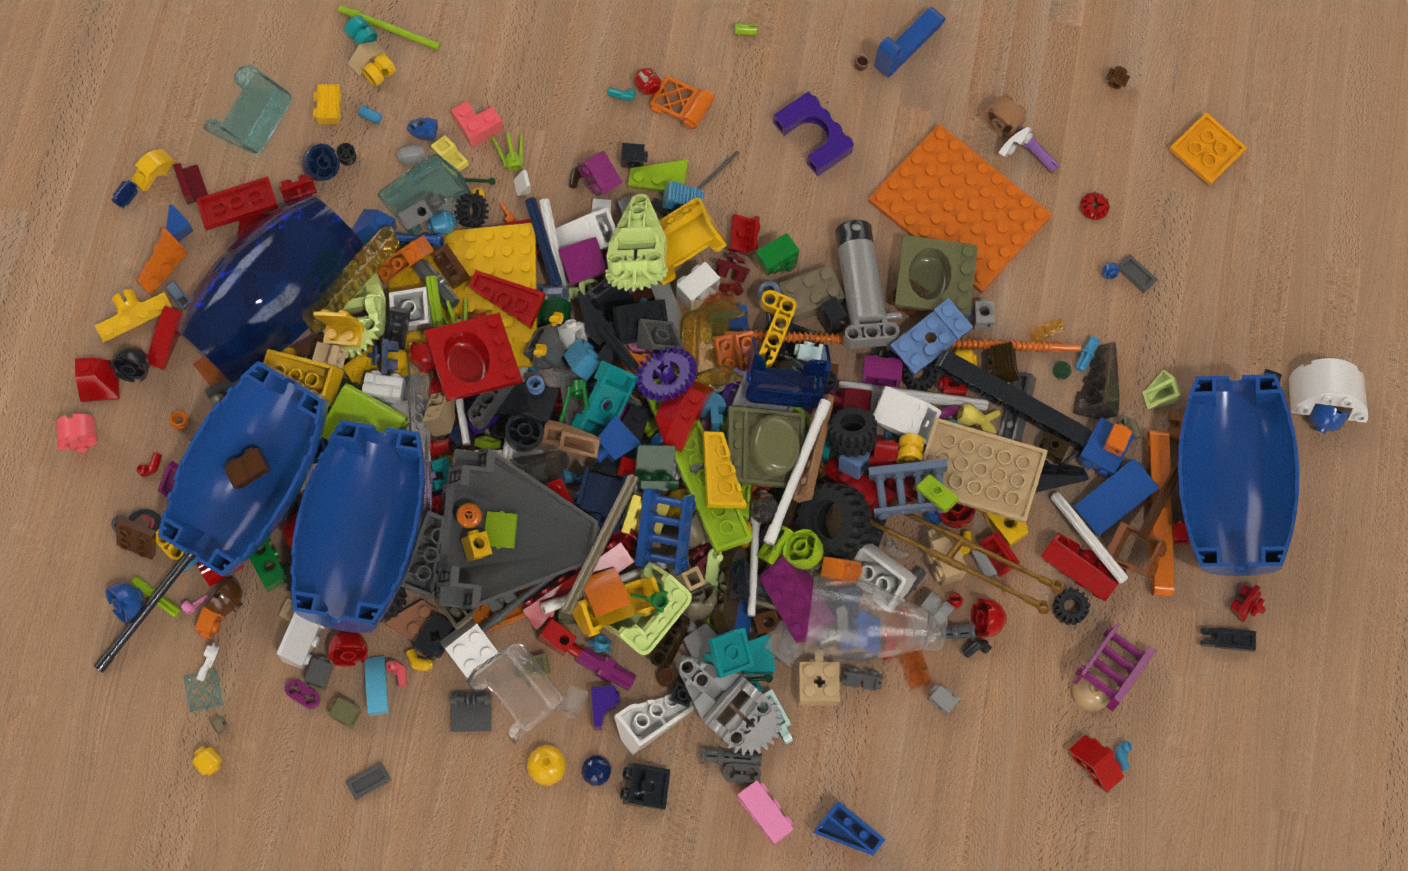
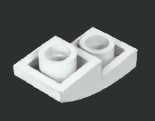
[999,127,1033,157]

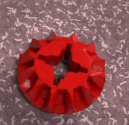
[1080,191,1110,220]

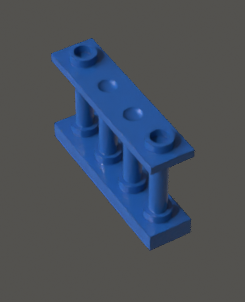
[635,489,696,575]

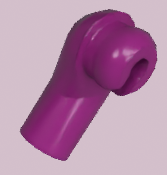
[939,405,959,420]

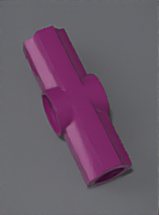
[576,647,637,691]

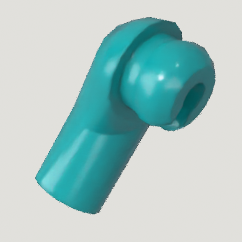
[608,87,636,102]

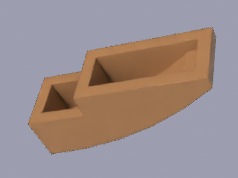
[542,420,601,458]

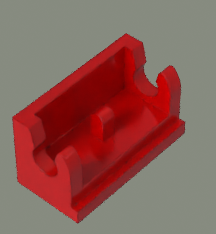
[979,530,1020,578]

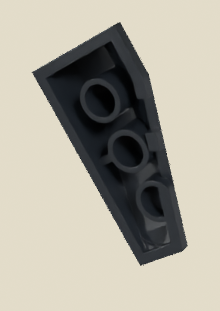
[1035,460,1089,493]

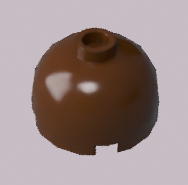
[205,576,243,616]

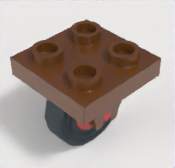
[116,509,161,560]

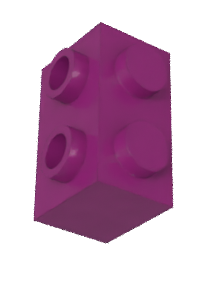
[862,355,903,388]

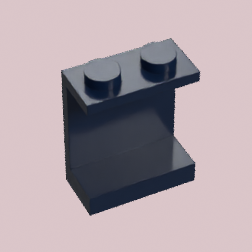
[574,467,628,519]

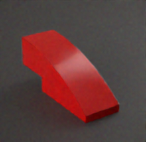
[148,306,185,370]

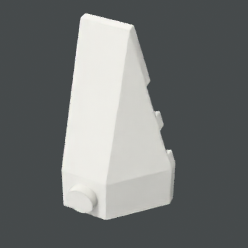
[614,694,696,755]

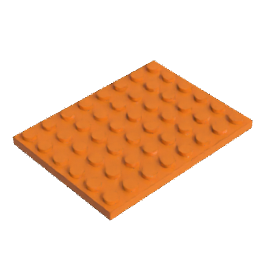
[868,124,1052,294]

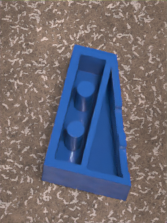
[813,801,886,856]

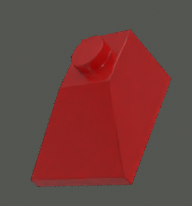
[75,357,120,402]

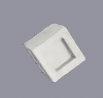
[558,319,587,350]

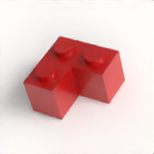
[1068,735,1124,793]

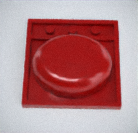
[424,312,523,402]

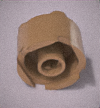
[983,94,1027,138]

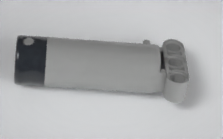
[835,220,902,349]

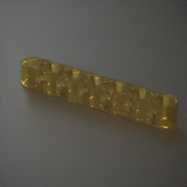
[302,226,400,333]

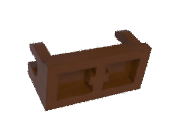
[432,243,471,290]

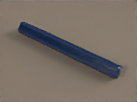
[525,197,562,287]

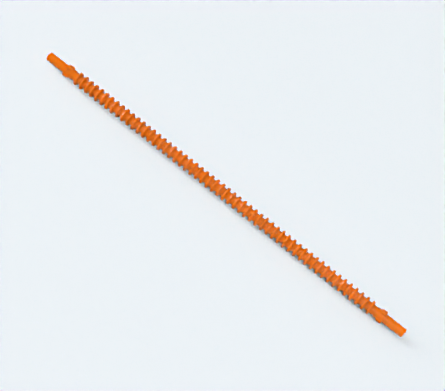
[724,330,1081,353]

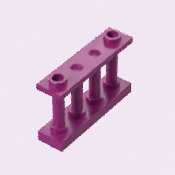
[1073,622,1157,712]

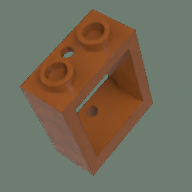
[1107,522,1167,579]

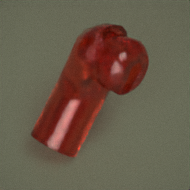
[718,282,744,296]

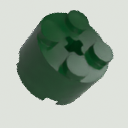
[537,295,572,328]

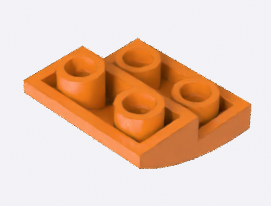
[712,330,759,375]
[582,567,632,618]

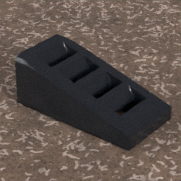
[386,307,411,350]

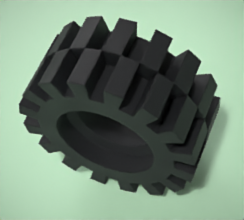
[454,193,489,228]
[902,362,938,391]
[1052,588,1090,625]

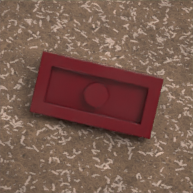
[173,163,208,204]

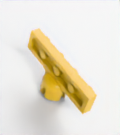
[94,288,173,343]

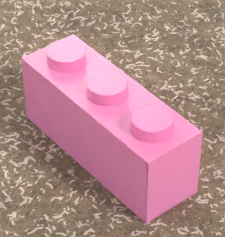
[737,780,794,846]

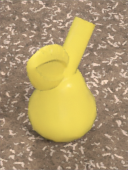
[957,403,1001,435]

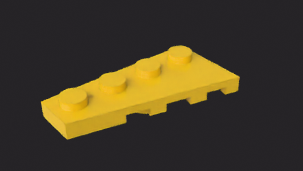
[703,431,747,509]

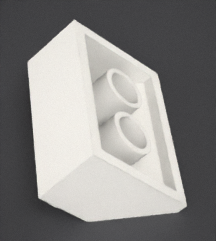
[850,544,917,612]
[276,613,326,670]

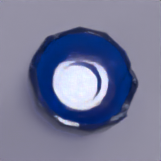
[581,755,612,786]

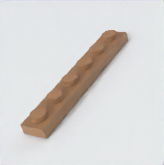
[793,394,834,503]

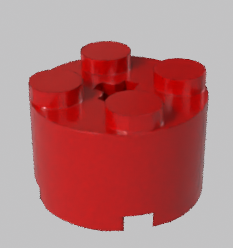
[868,438,899,475]

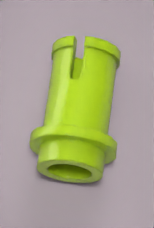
[734,22,757,36]

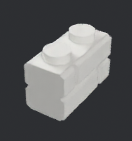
[362,370,406,404]

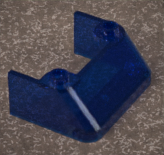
[745,337,831,409]

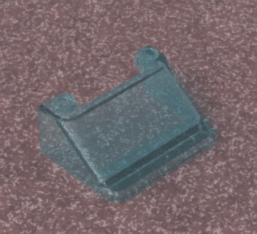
[203,64,291,153]
[378,154,471,234]

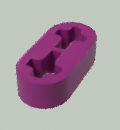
[285,680,320,709]

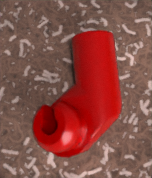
[137,453,162,477]

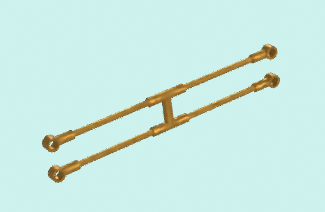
[870,503,1064,614]

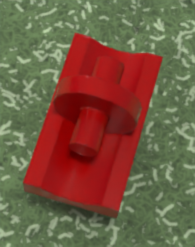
[280,174,317,204]
[1230,584,1266,622]

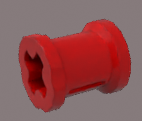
[429,438,453,457]

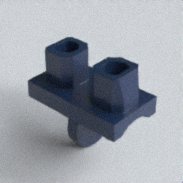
[367,337,399,374]

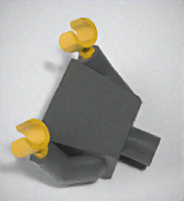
[523,312,566,372]

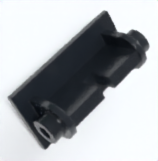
[730,558,750,601]

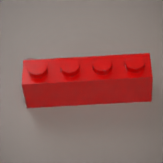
[1041,532,1127,602]

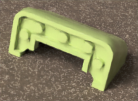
[604,562,692,655]

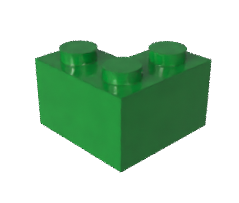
[755,233,800,276]

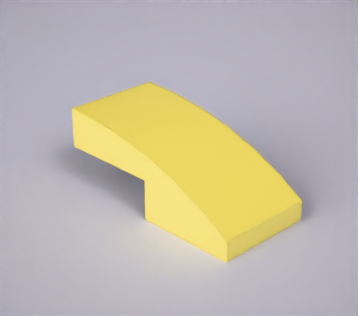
[430,135,469,175]

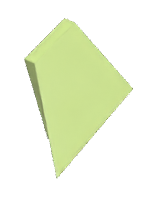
[1142,369,1181,409]

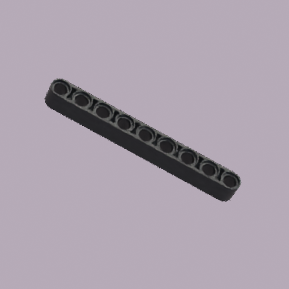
[934,350,1092,450]

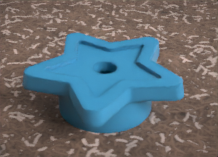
[588,635,612,653]

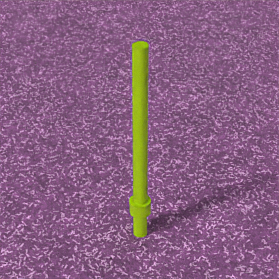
[338,5,441,50]

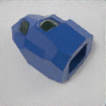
[407,118,438,141]

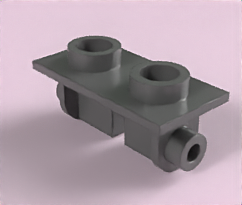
[841,666,883,691]

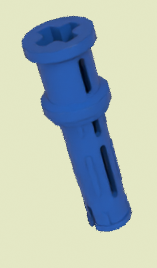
[386,232,444,249]

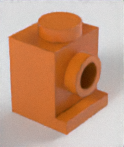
[194,607,225,640]

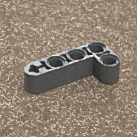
[468,385,515,429]

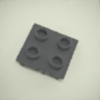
[451,691,492,732]

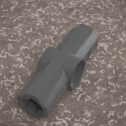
[413,259,460,311]

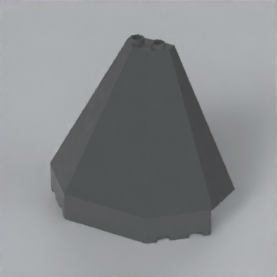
[436,448,600,609]

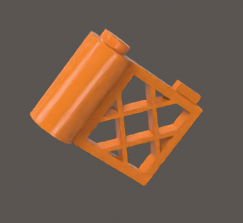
[649,75,715,129]

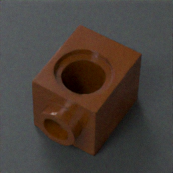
[752,610,783,638]

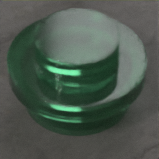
[1052,361,1072,380]

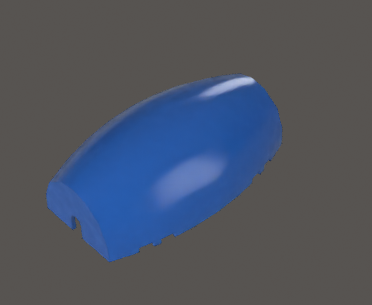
[158,361,329,577]
[1178,374,1299,576]
[291,420,425,633]

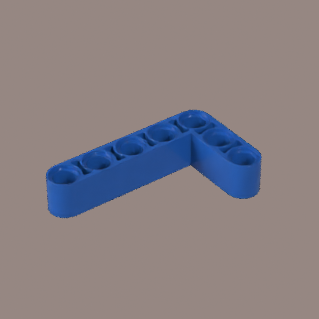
[874,6,946,78]

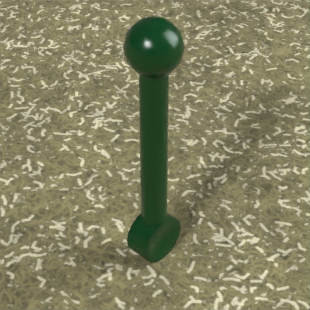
[457,176,496,185]
[746,675,773,683]

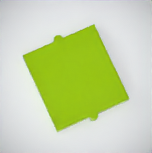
[485,511,518,549]

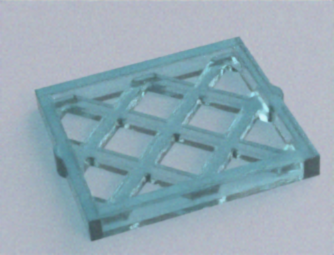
[184,669,223,712]

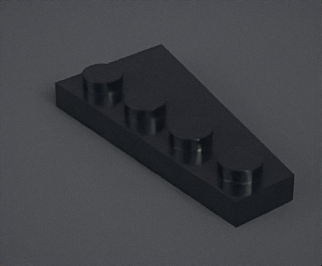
[591,405,651,479]

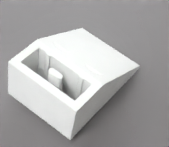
[556,208,616,251]
[873,386,941,445]

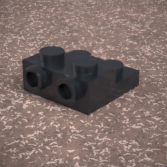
[620,763,670,810]

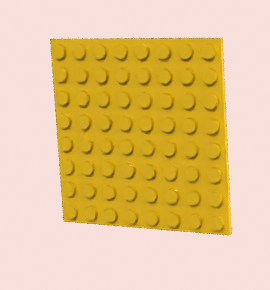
[388,223,537,378]

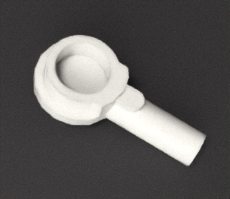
[196,642,219,681]

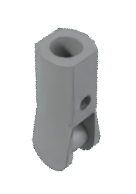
[970,545,998,578]

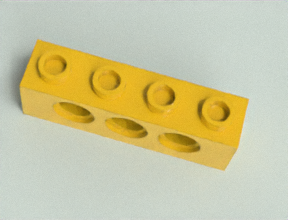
[977,509,1029,547]

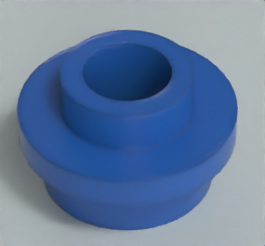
[1102,262,1121,279]

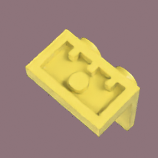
[621,490,670,535]

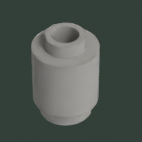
[397,144,425,166]

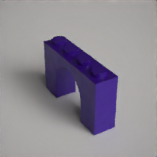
[773,91,854,177]

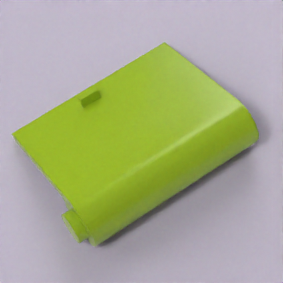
[322,383,410,440]

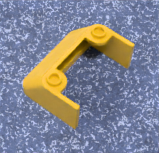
[572,577,660,637]

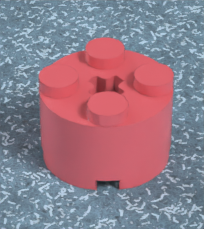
[55,414,97,452]

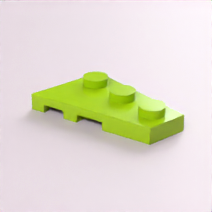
[628,159,688,193]

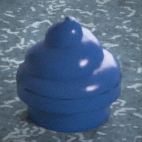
[923,511,941,525]

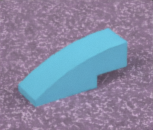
[365,656,390,716]

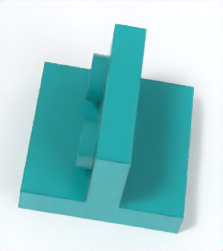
[702,627,754,678]

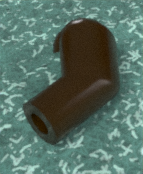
[568,166,582,189]

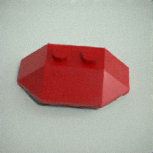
[655,381,714,452]

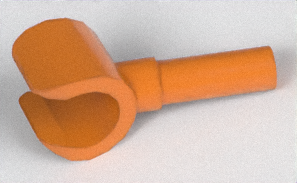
[499,202,516,223]

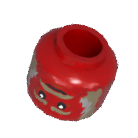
[634,68,661,96]

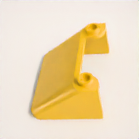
[659,198,727,286]

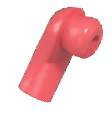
[385,660,407,687]

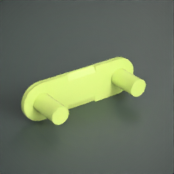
[705,548,723,592]

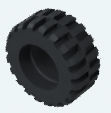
[796,483,872,558]

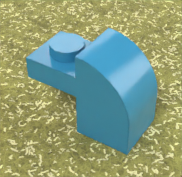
[700,391,726,432]

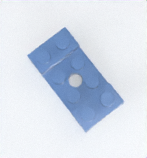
[889,298,973,377]

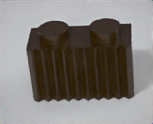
[987,342,1019,383]

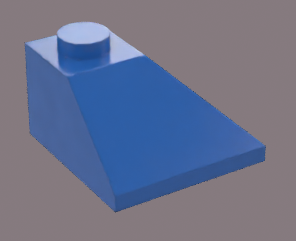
[345,209,397,257]

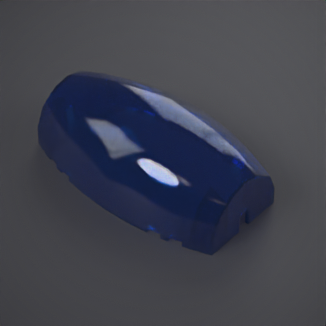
[175,194,365,383]

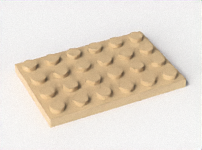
[913,418,1048,524]

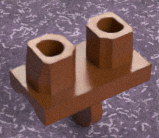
[1168,406,1186,445]

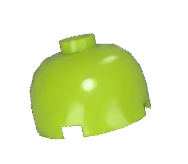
[783,529,823,570]

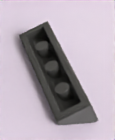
[999,372,1036,442]

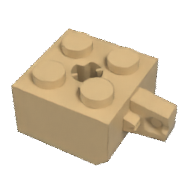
[926,529,967,587]
[798,648,840,706]

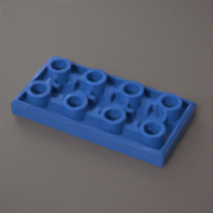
[1074,458,1159,537]

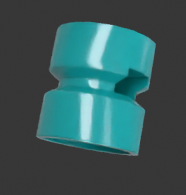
[344,15,378,46]

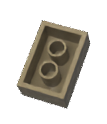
[779,265,845,323]

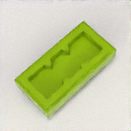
[916,474,959,513]

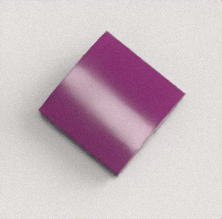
[559,237,608,285]

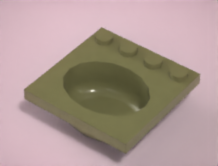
[894,235,978,317]
[727,406,805,488]

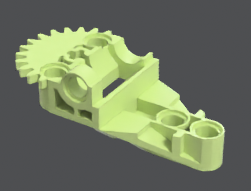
[605,194,668,291]
[322,254,386,358]

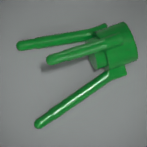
[559,380,589,423]
[630,582,669,616]

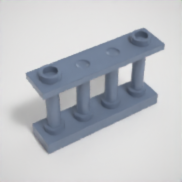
[869,459,952,519]

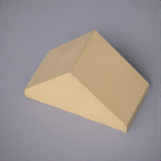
[348,41,388,77]

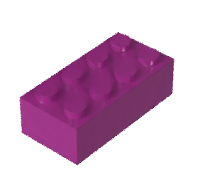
[758,556,836,643]

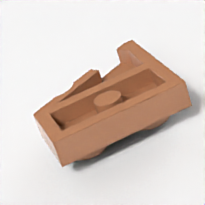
[385,600,439,642]

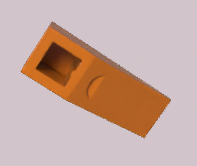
[374,235,434,284]

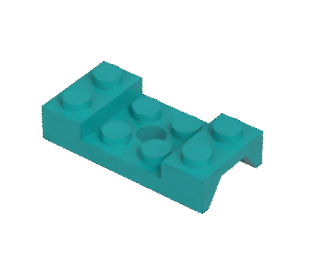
[571,360,639,437]

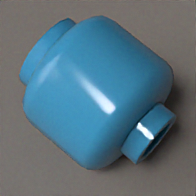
[427,210,457,235]

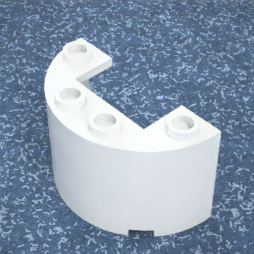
[1288,358,1368,422]

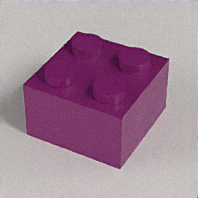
[577,150,623,196]

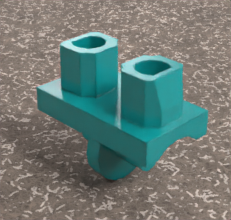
[429,457,450,491]

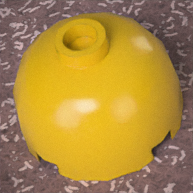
[527,745,567,786]

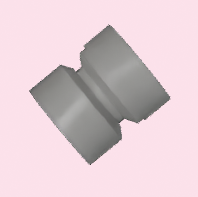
[918,591,955,628]

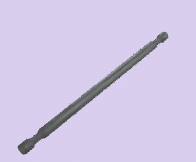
[697,151,739,189]

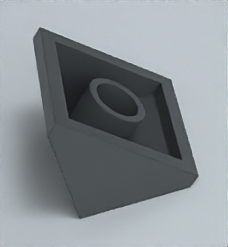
[637,319,685,351]

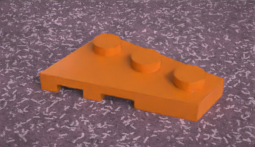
[136,228,188,295]

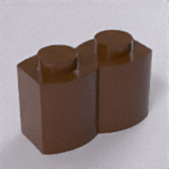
[223,447,272,490]

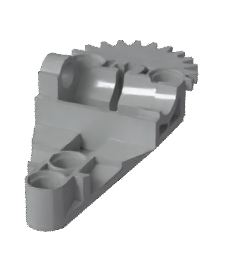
[676,655,783,756]

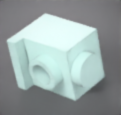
[793,341,823,364]

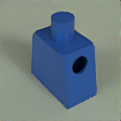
[593,416,640,463]

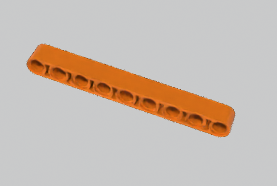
[1147,430,1174,596]

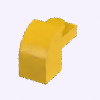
[131,149,175,191]

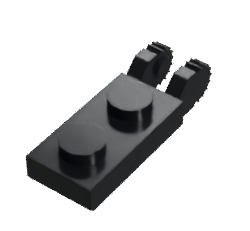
[1200,627,1256,652]

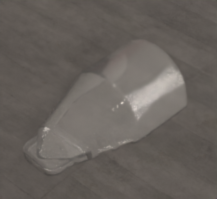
[803,575,947,662]

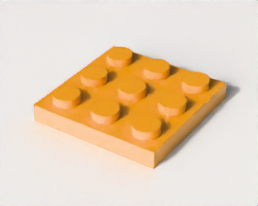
[1169,112,1247,186]

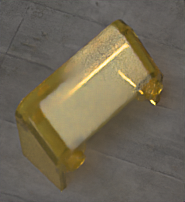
[678,299,745,387]

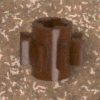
[1106,66,1130,89]

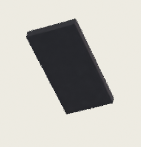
[486,382,560,424]

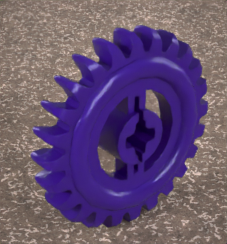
[635,346,697,402]

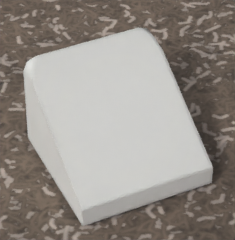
[514,170,531,196]

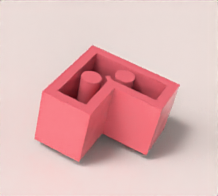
[451,101,503,148]

